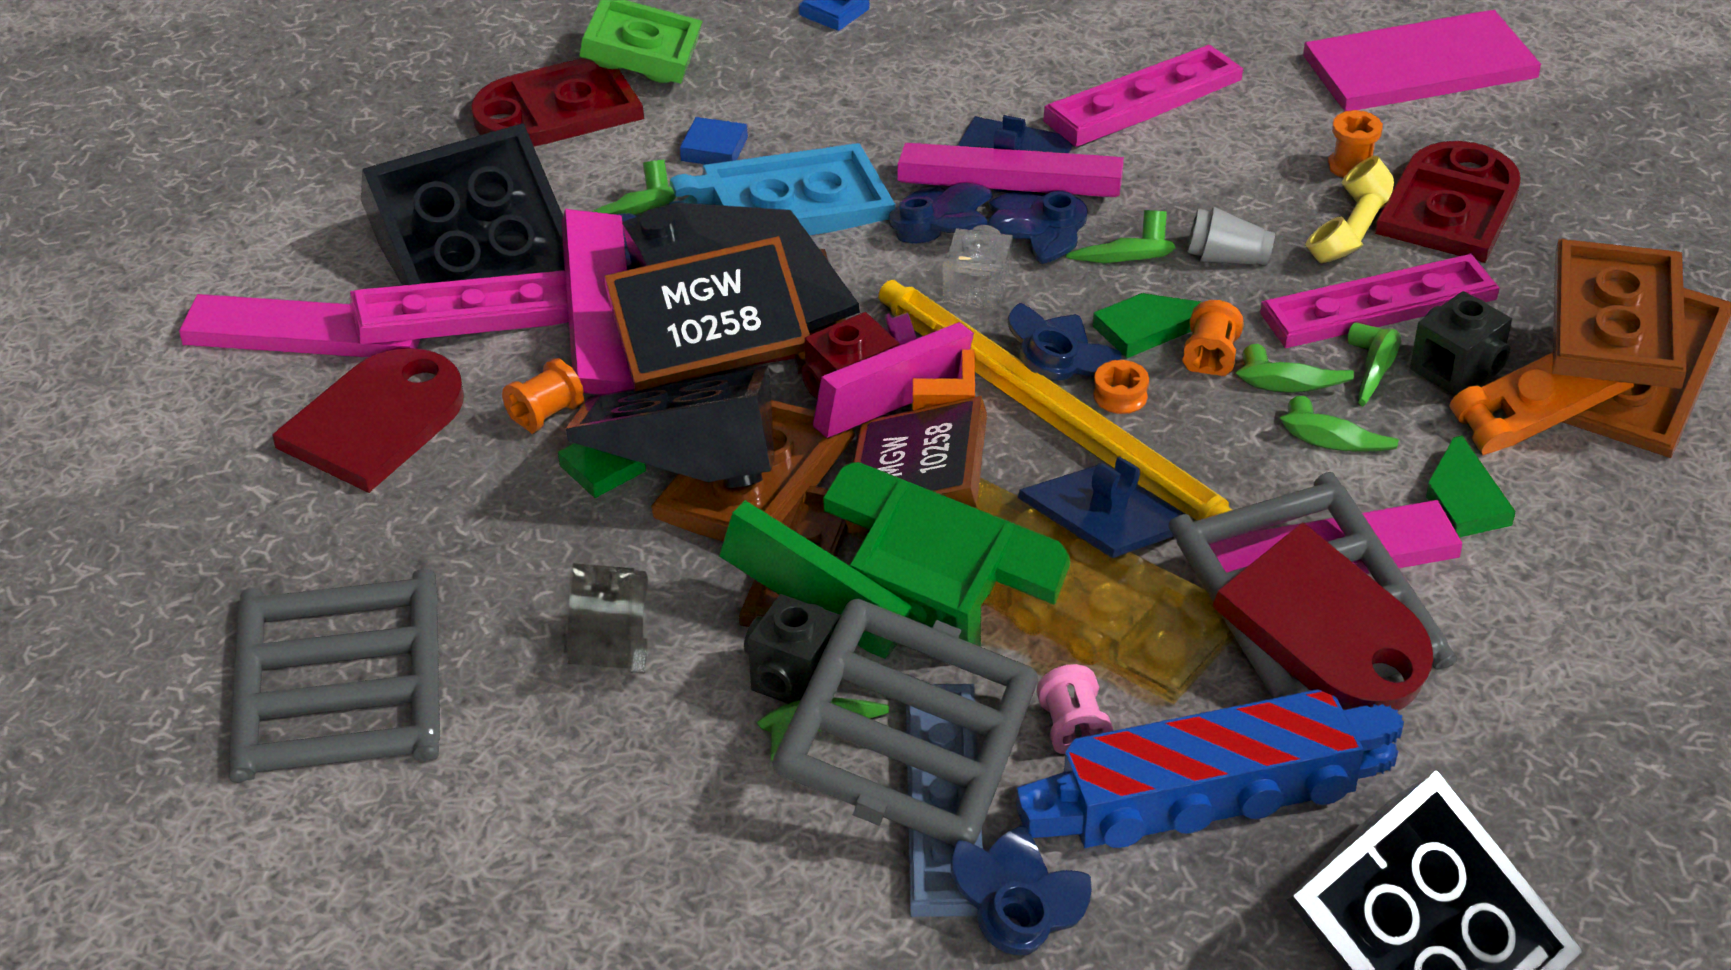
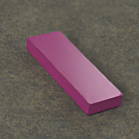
[813,322,974,438]

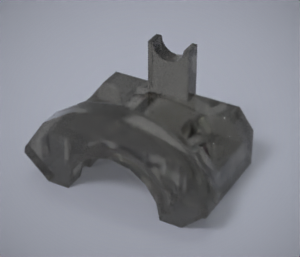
[563,563,648,674]

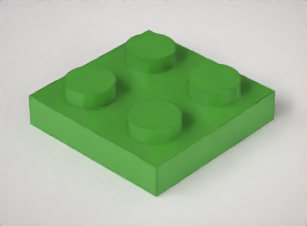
[579,0,702,84]

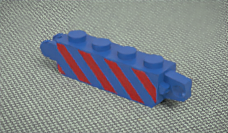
[1016,690,1404,848]

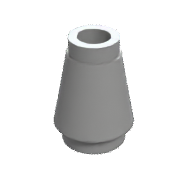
[1187,206,1275,266]

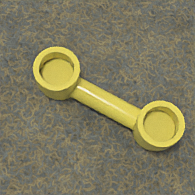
[1305,156,1394,263]

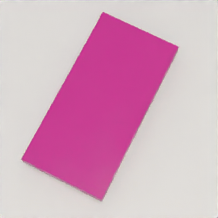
[1303,9,1541,112]

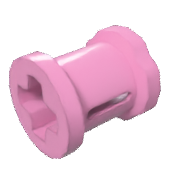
[1036,664,1114,754]

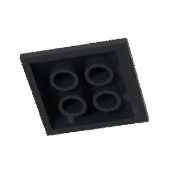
[361,123,565,286]
[622,203,860,332]
[566,366,775,488]
[1287,771,1583,970]

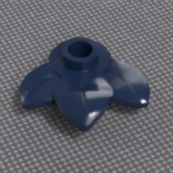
[889,183,993,243]
[986,191,1088,264]
[1007,303,1122,381]
[951,826,1092,955]

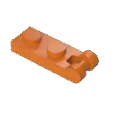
[1449,352,1635,455]

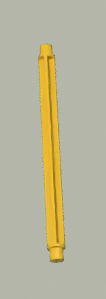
[878,280,1232,520]

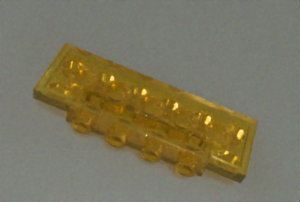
[848,477,1235,704]

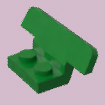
[823,462,1070,647]

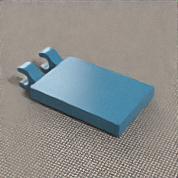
[669,143,896,235]

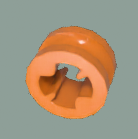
[1093,360,1149,414]

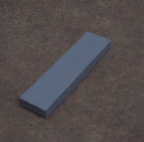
[906,684,982,917]

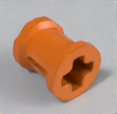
[1328,110,1383,178]
[1182,300,1244,376]
[502,358,584,434]

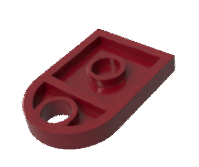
[472,58,644,147]
[1375,141,1521,263]
[272,348,464,493]
[1211,522,1433,711]

